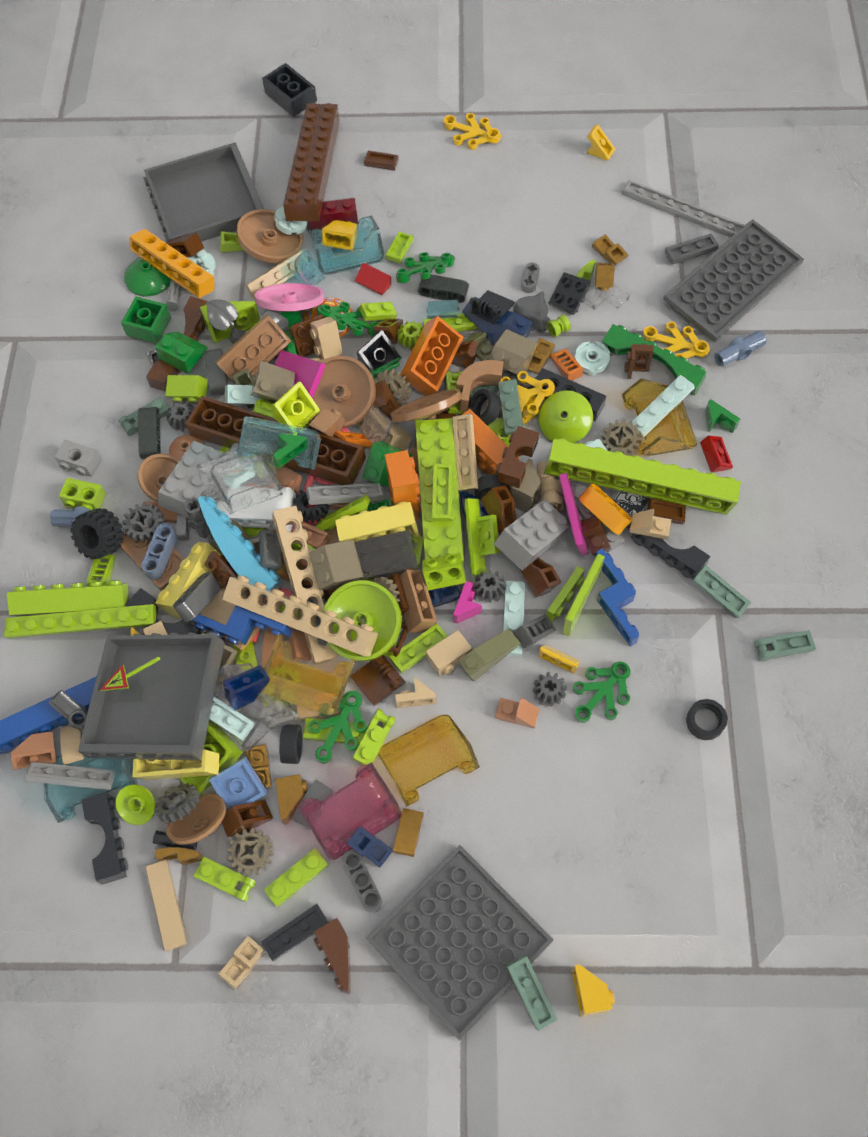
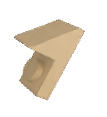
[629,509,672,540]
[395,677,437,708]

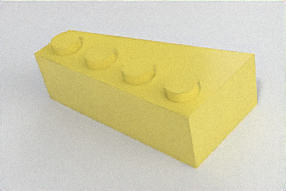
[335,502,420,546]
[155,542,221,619]
[132,750,219,780]

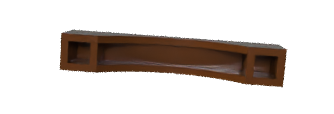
[146,296,208,392]
[480,485,562,597]

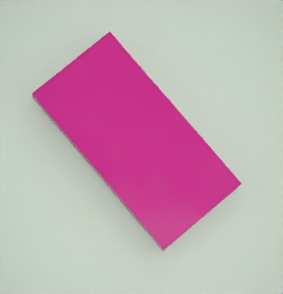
[275,350,326,399]
[559,473,589,556]

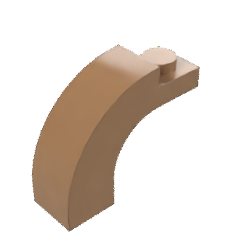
[456,360,504,411]

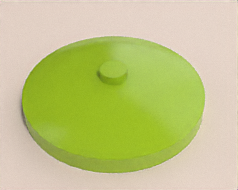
[323,580,402,661]

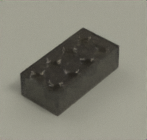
[354,530,418,582]

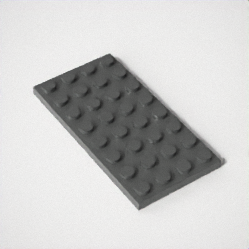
[663,219,804,342]

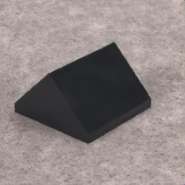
[357,330,401,371]

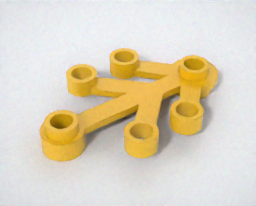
[444,113,501,150]
[643,321,710,359]
[487,371,555,415]

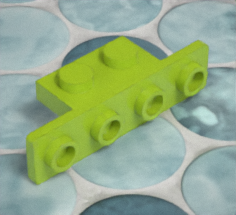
[465,498,500,575]

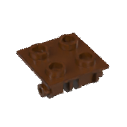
[288,314,323,357]
[350,655,406,706]

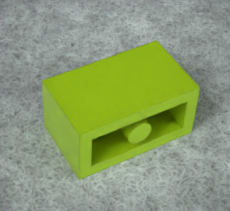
[166,375,208,403]

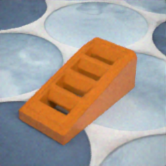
[550,348,583,380]

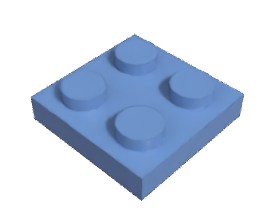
[209,757,268,810]

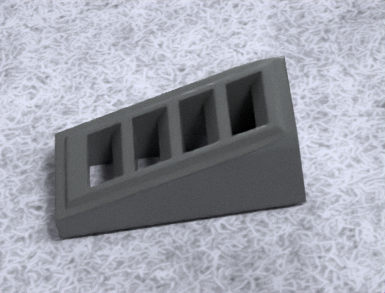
[513,614,556,649]

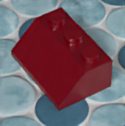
[308,197,358,230]

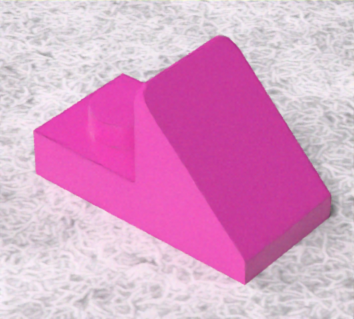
[453,581,482,623]

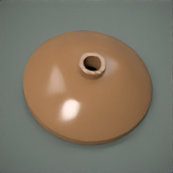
[137,454,180,503]
[166,794,226,844]

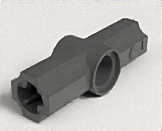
[184,498,211,539]
[49,689,88,733]

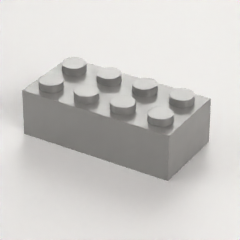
[158,440,224,519]
[494,499,571,570]

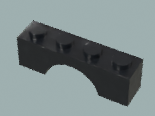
[631,533,711,579]
[125,588,201,635]
[81,792,128,885]

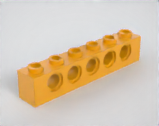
[129,229,215,298]

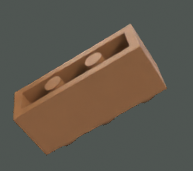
[400,569,437,633]

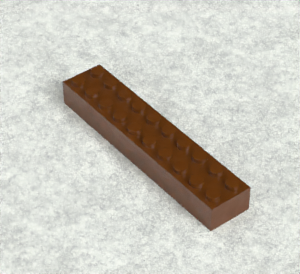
[283,103,340,221]
[185,396,366,485]

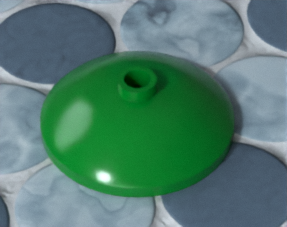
[124,257,171,297]

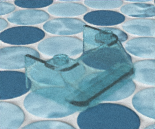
[237,416,321,470]

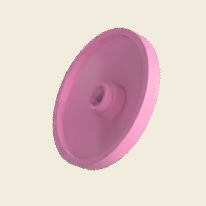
[255,283,324,312]

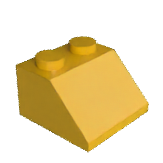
[571,964,615,1017]

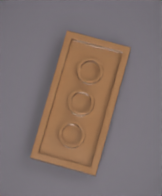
[215,314,291,381]
[120,519,184,591]

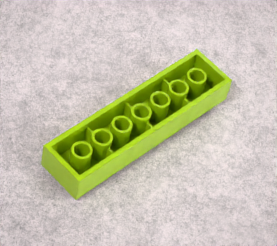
[415,418,464,566]

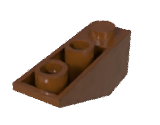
[313,918,351,994]

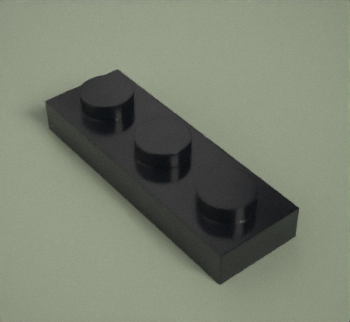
[261,904,329,962]

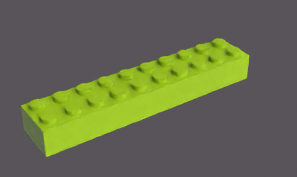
[544,439,741,515]

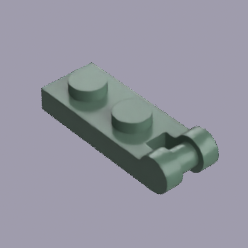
[119,396,169,436]
[754,630,816,662]

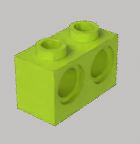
[59,478,106,511]
[422,553,466,590]

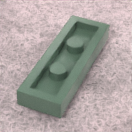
[498,379,524,435]
[692,565,751,618]
[505,955,558,1031]

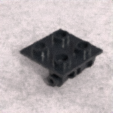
[548,272,591,315]
[467,290,515,325]

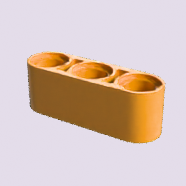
[579,483,632,535]

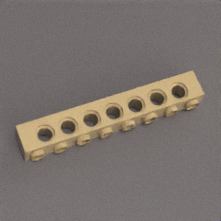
[272,506,338,665]
[222,575,378,656]

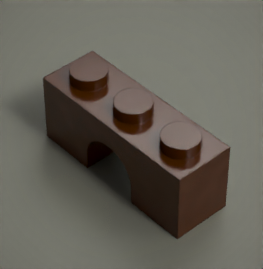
[496,426,539,488]

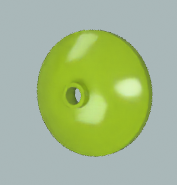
[539,391,593,443]

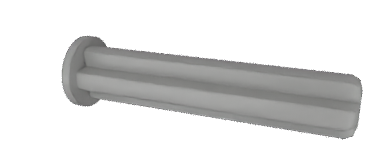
[166,279,180,311]

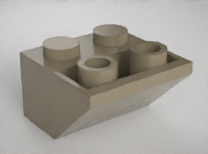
[509,459,540,513]

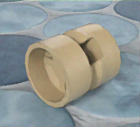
[540,479,565,512]

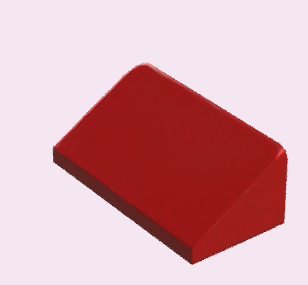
[355,263,392,296]
[700,435,733,473]

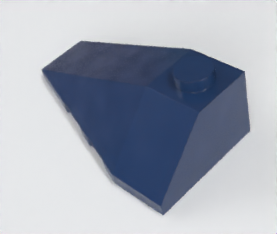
[462,302,533,345]

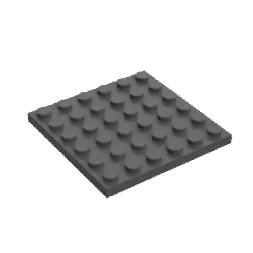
[366,845,554,1041]

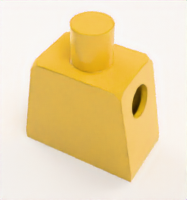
[322,220,357,250]

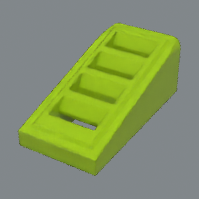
[220,231,244,252]
[86,554,116,585]

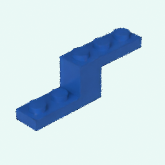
[594,548,639,647]
[192,605,293,645]

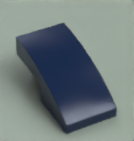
[428,585,461,608]
[346,826,393,868]

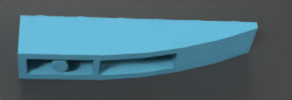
[198,496,282,598]

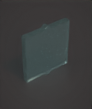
[426,300,460,319]

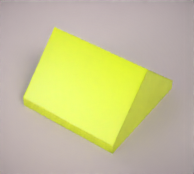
[273,381,320,434]

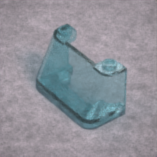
[308,215,384,275]

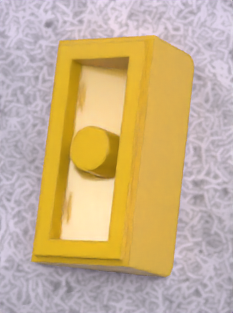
[539,645,580,674]

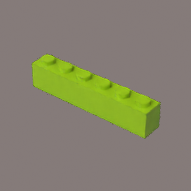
[7,580,129,615]

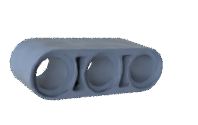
[142,523,177,580]

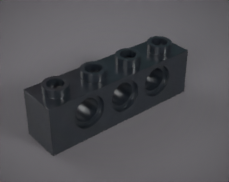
[532,368,607,422]

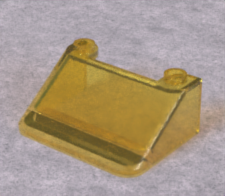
[621,378,697,456]
[260,634,355,715]
[378,714,480,807]

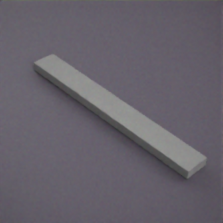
[622,180,745,237]

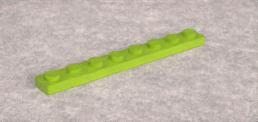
[4,604,156,638]

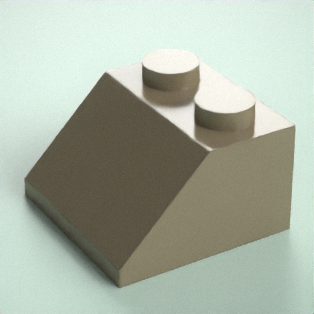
[489,329,538,376]
[250,360,295,403]
[309,540,364,591]

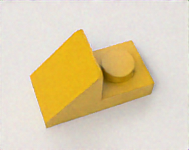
[586,124,615,161]

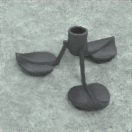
[206,299,288,344]

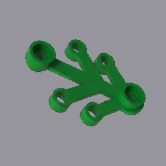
[396,252,455,283]
[317,301,378,337]
[573,661,630,723]
[308,691,367,764]

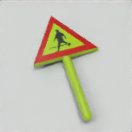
[100,657,160,691]

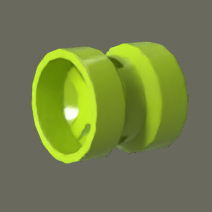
[547,314,571,337]

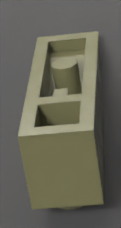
[458,628,521,681]

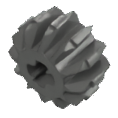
[166,400,195,432]
[473,569,506,603]
[533,671,567,707]

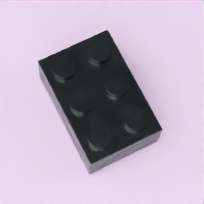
[262,63,317,117]

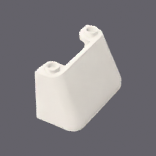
[216,487,296,532]

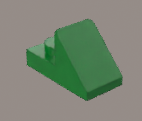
[705,399,740,433]
[273,434,307,469]

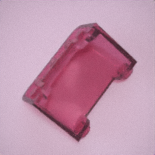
[298,762,402,861]

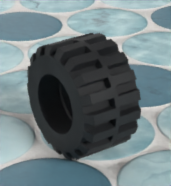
[70,508,124,560]

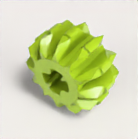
[397,320,424,350]

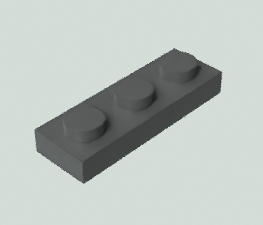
[665,233,719,264]

